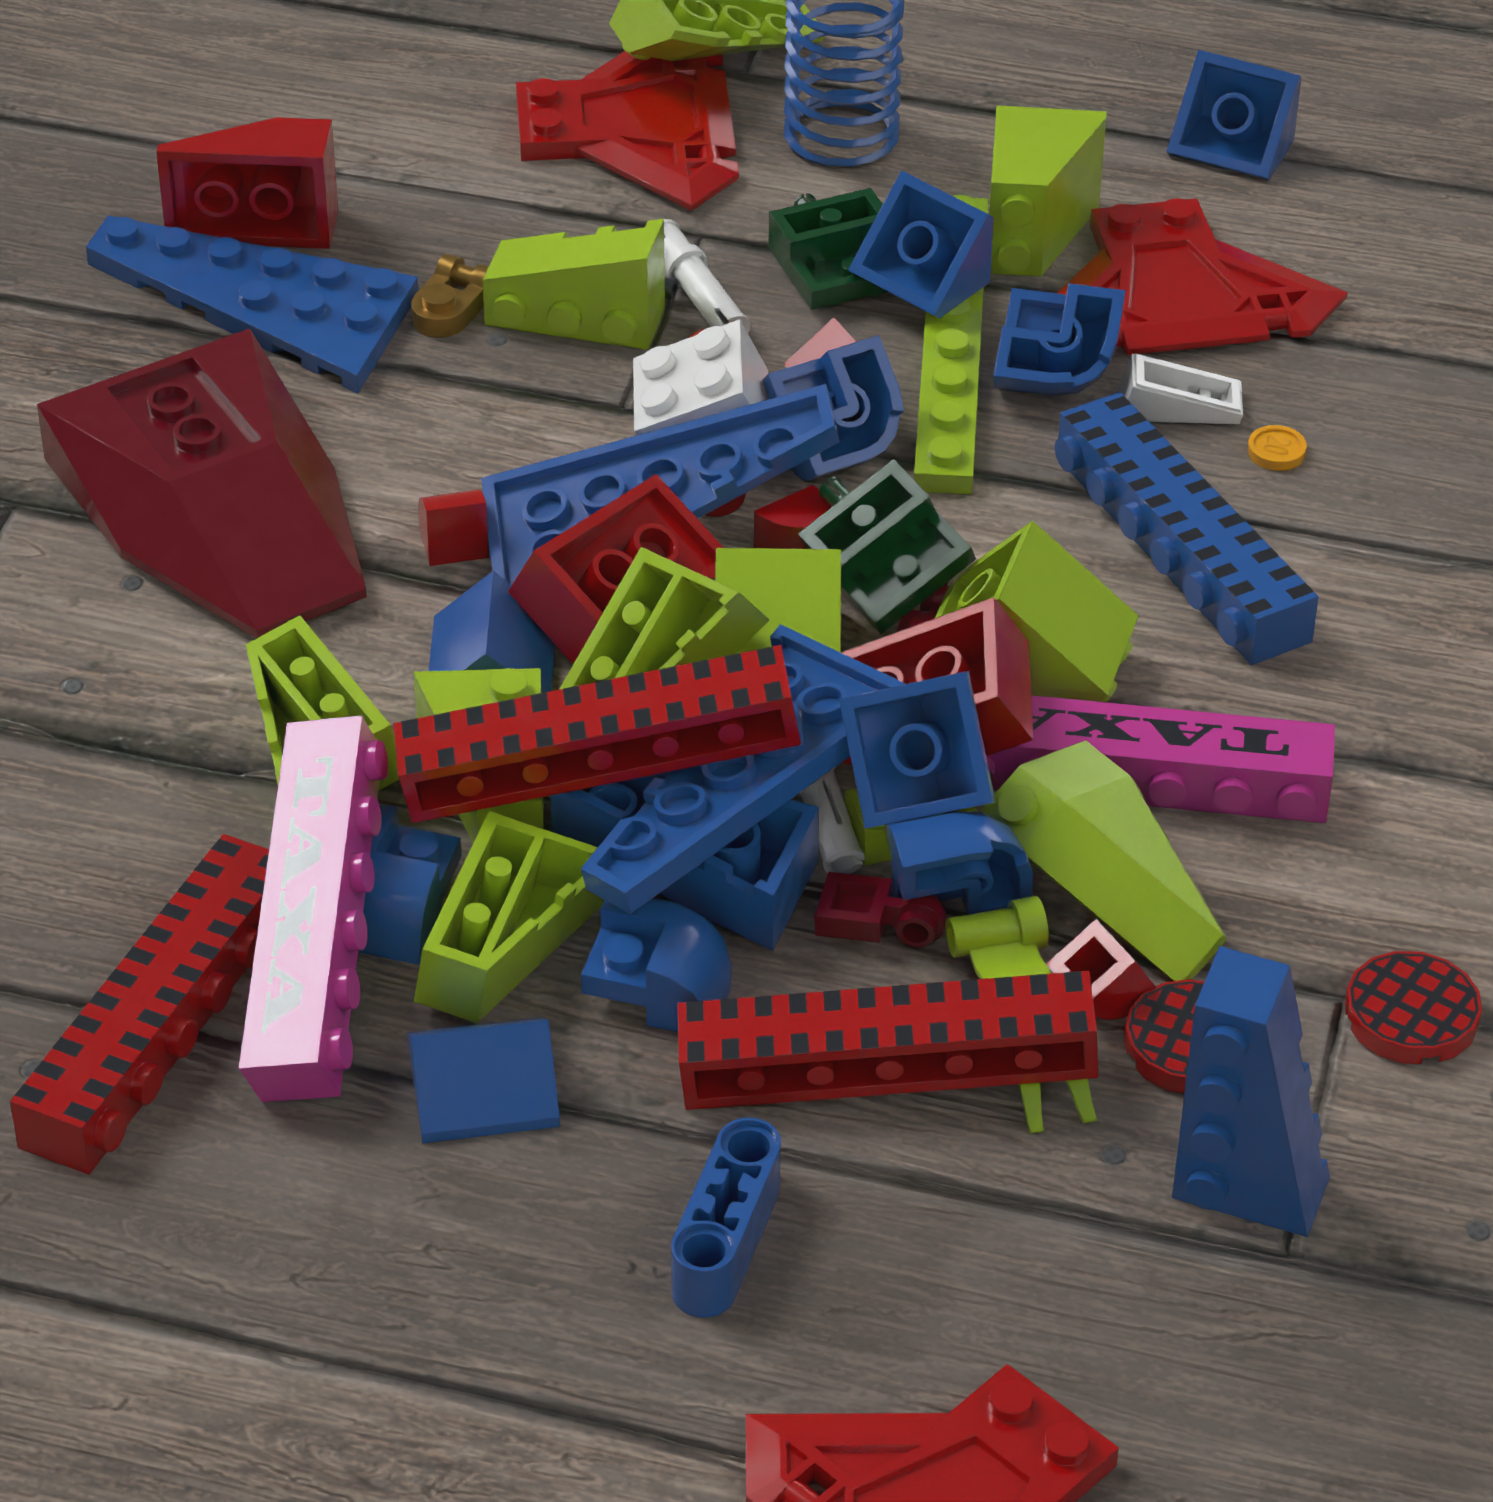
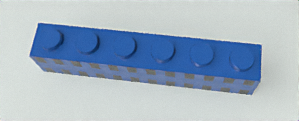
[1055,392,1319,665]

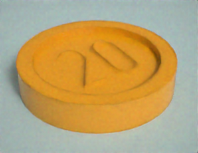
[1247,425,1307,471]

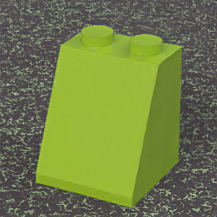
[989,105,1107,277]
[935,520,1139,703]
[715,548,841,654]

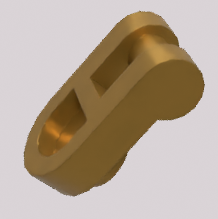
[411,253,489,338]

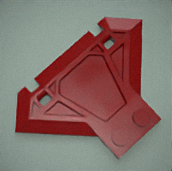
[516,51,739,211]
[1057,198,1348,355]
[745,1364,1119,1502]

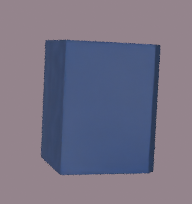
[1166,49,1302,180]
[848,170,994,318]
[429,571,556,693]
[839,671,995,829]
[407,1017,560,1144]

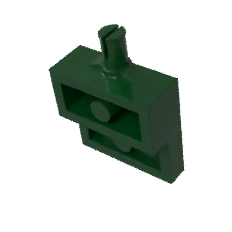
[768,188,888,310]
[798,459,976,634]

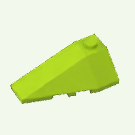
[609,0,824,61]
[980,740,1227,981]

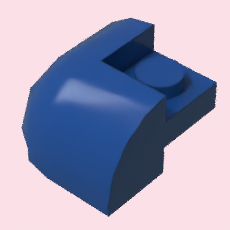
[993,283,1126,396]
[761,335,904,481]
[358,805,462,965]
[885,811,1033,915]
[581,898,732,1032]

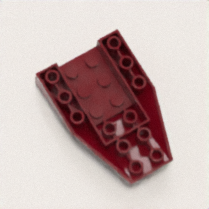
[37,328,367,639]

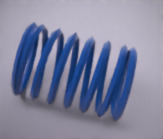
[784,0,904,168]

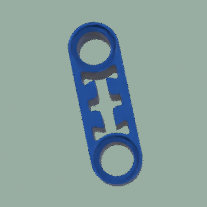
[671,1118,781,1318]

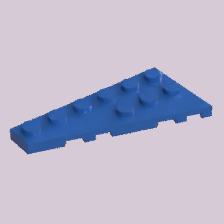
[86,215,419,394]
[481,384,840,584]
[581,624,906,914]

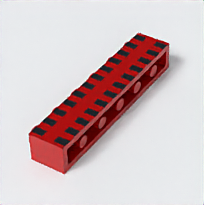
[393,645,801,823]
[10,833,269,1175]
[678,970,1099,1110]

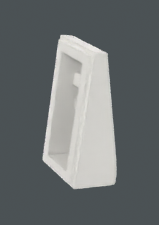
[1118,353,1243,424]

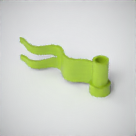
[945,896,1097,1134]

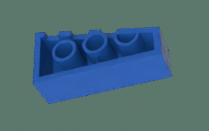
[550,771,819,951]
[1172,946,1330,1237]

